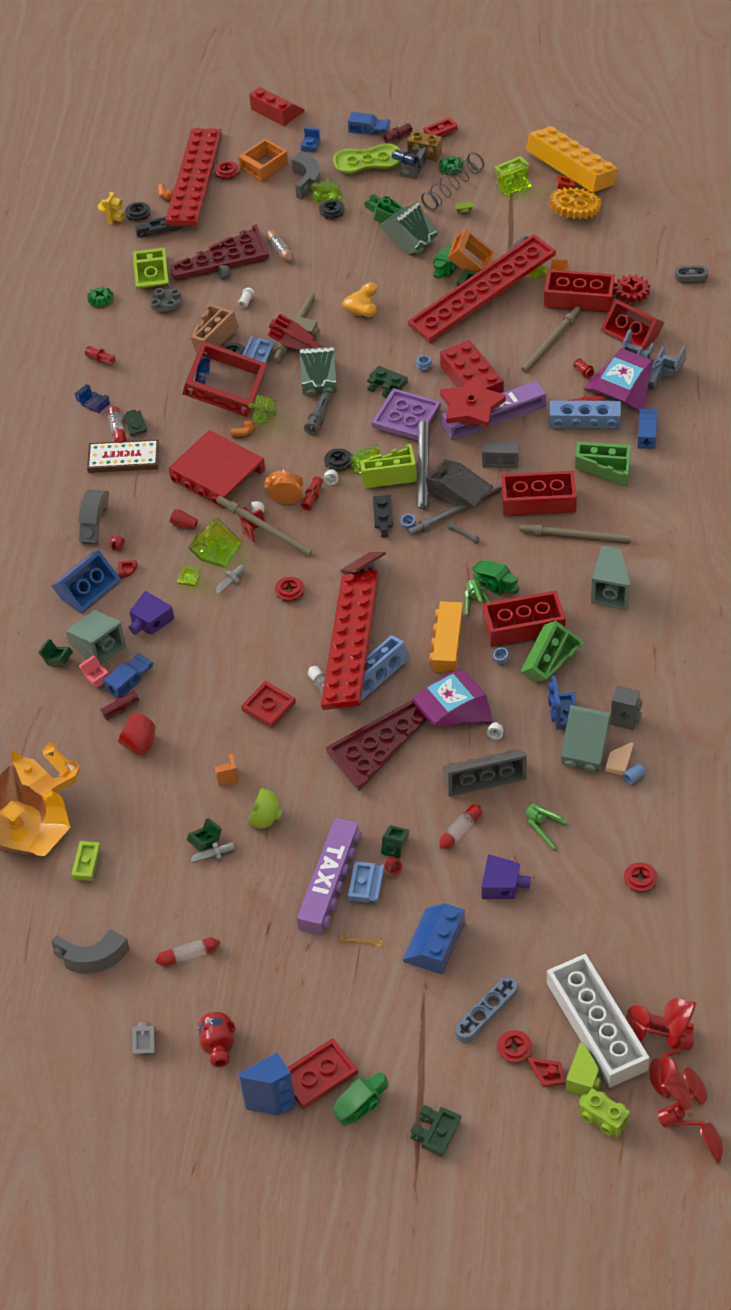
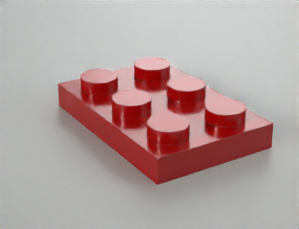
[287,1038,358,1109]

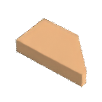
[605,742,634,775]

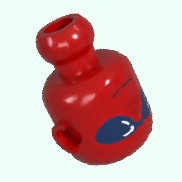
[198,1012,236,1068]

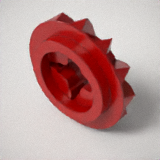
[214,161,239,180]
[275,577,304,602]
[624,863,658,893]
[497,1030,532,1064]

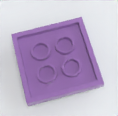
[372,388,441,441]

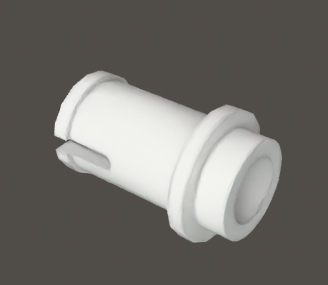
[237,288,255,309]

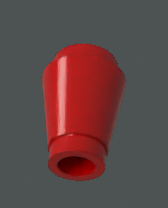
[170,509,198,529]

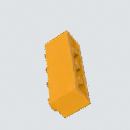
[429,601,463,673]

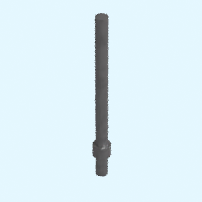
[408,484,501,535]

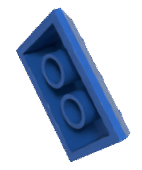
[51,550,121,613]
[403,903,465,974]
[238,1052,296,1115]

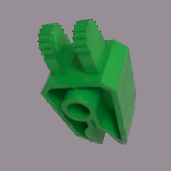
[364,194,403,223]
[433,245,458,279]
[472,560,519,595]
[332,1072,389,1125]

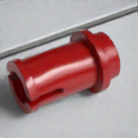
[573,358,594,378]

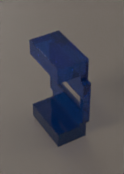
[195,357,211,385]
[75,384,110,413]

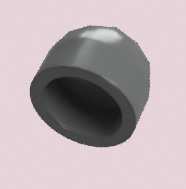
[218,265,231,279]

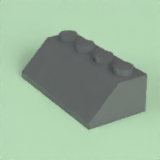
[442,749,527,797]

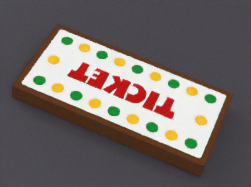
[87,439,159,473]

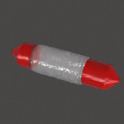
[108,406,127,443]
[439,804,482,849]
[155,937,221,967]

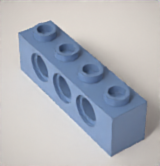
[549,401,621,429]
[361,635,410,701]

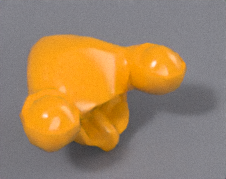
[342,282,378,317]

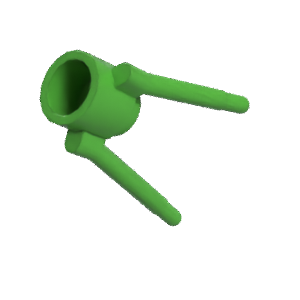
[464,580,490,616]
[525,803,568,850]

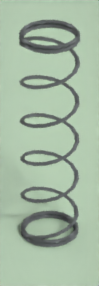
[421,152,484,211]

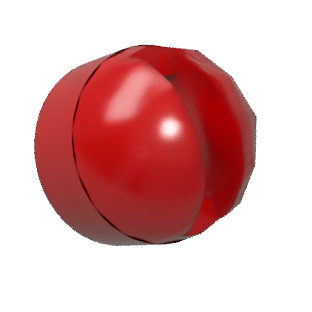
[109,535,125,551]
[384,857,403,875]

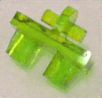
[311,177,342,202]
[249,395,277,424]
[350,444,381,474]

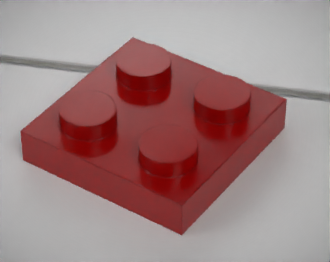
[241,681,296,728]

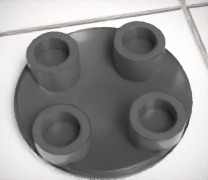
[150,288,182,312]

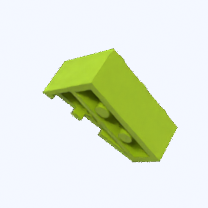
[360,444,417,489]

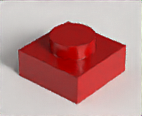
[556,175,574,190]

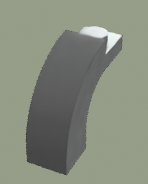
[292,151,321,199]
[78,490,109,543]
[51,929,130,973]

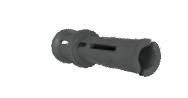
[304,391,332,435]

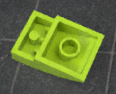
[133,248,169,289]

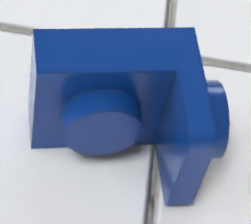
[301,127,321,152]

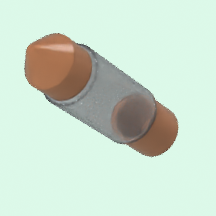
[266,229,293,262]

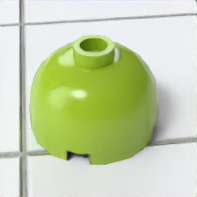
[247,787,283,829]

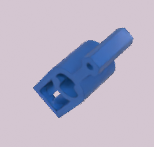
[348,112,391,135]
[637,408,657,449]
[104,653,153,699]

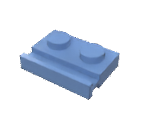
[243,336,274,363]
[348,861,385,904]

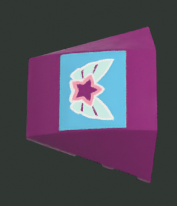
[583,348,653,412]
[412,669,493,726]

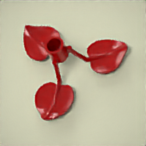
[626,998,696,1098]
[657,1067,723,1164]

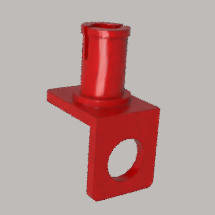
[238,507,265,542]

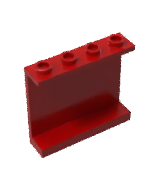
[168,430,265,509]

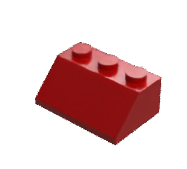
[249,87,305,126]
[601,299,665,350]

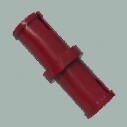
[382,123,413,144]
[100,690,140,720]

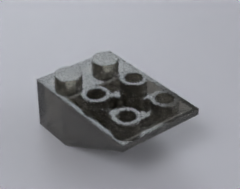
[426,459,493,508]

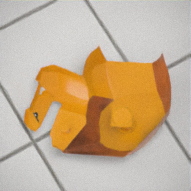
[0,741,80,856]

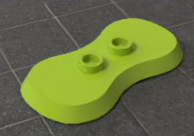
[333,144,401,174]

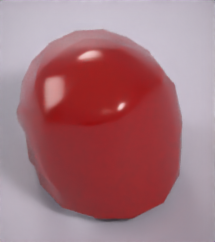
[118,713,156,755]

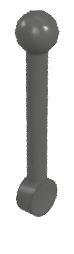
[448,522,479,543]

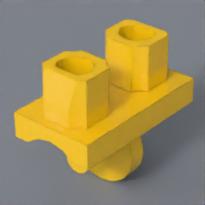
[98,192,125,225]

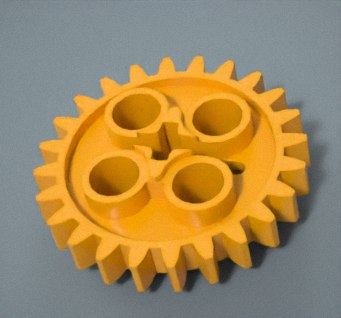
[549,187,602,220]

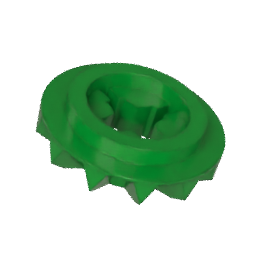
[439,155,464,174]
[87,286,114,307]

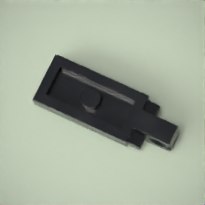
[135,216,181,237]
[373,495,393,537]

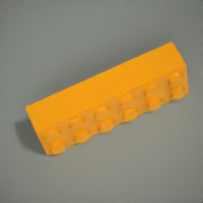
[526,126,618,193]

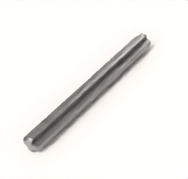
[418,420,429,509]

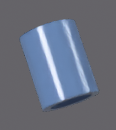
[623,763,646,785]

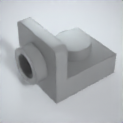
[132,1022,156,1054]

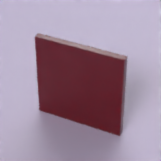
[340,552,386,572]

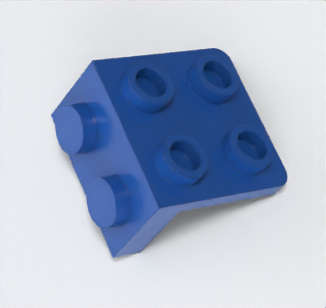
[548,676,577,730]

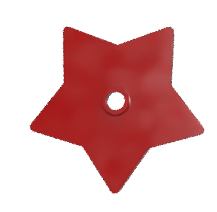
[440,376,506,427]

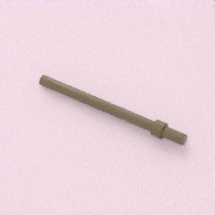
[273,293,315,362]
[521,306,581,373]
[216,495,312,556]
[519,524,630,543]

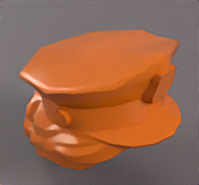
[264,469,303,504]

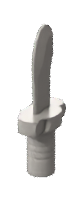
[216,565,245,594]
[191,842,235,862]

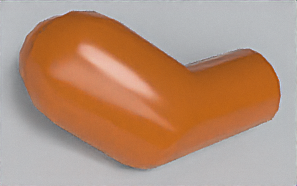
[157,184,174,200]
[231,420,255,437]

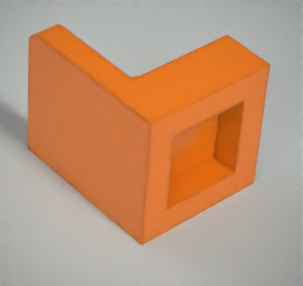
[214,754,238,787]

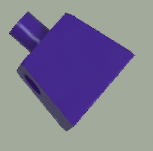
[129,591,174,635]
[481,854,531,899]

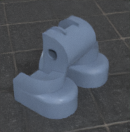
[622,329,686,388]

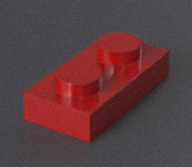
[423,117,458,137]

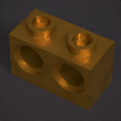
[407,131,442,162]

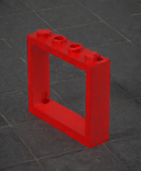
[182,341,267,417]

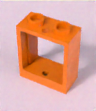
[238,139,288,182]
[448,228,495,273]

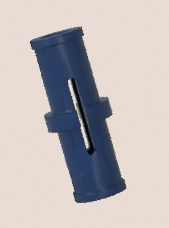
[392,149,420,166]

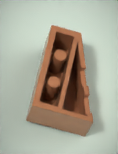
[191,304,239,353]

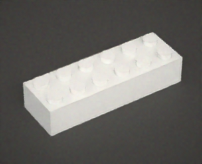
[547,954,649,1088]

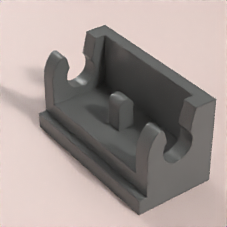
[400,147,427,179]
[482,441,519,468]

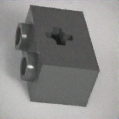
[611,685,643,730]

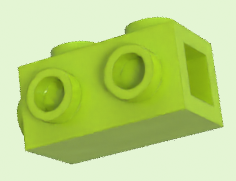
[578,1088,630,1139]

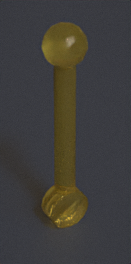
[339,935,383,946]

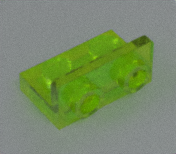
[497,163,532,196]

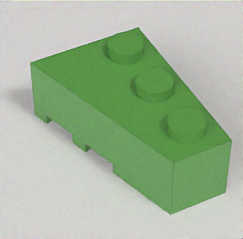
[575,441,631,487]
[520,621,585,683]

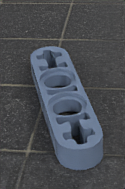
[455,977,517,1043]

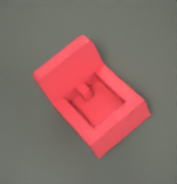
[79,656,110,688]

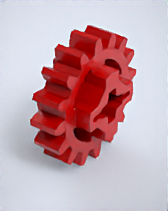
[614,274,650,304]

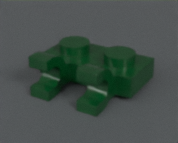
[367,366,408,398]
[410,1105,461,1157]

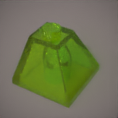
[188,517,242,568]

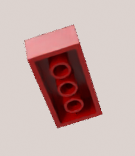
[544,269,615,312]
[440,340,504,393]
[501,471,577,516]
[482,591,566,647]

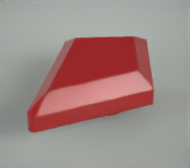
[528,1058,565,1087]

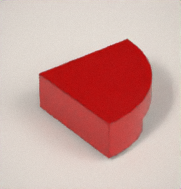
[118,560,138,579]

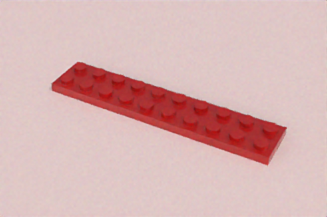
[165,128,222,226]
[408,234,556,343]
[321,570,379,710]

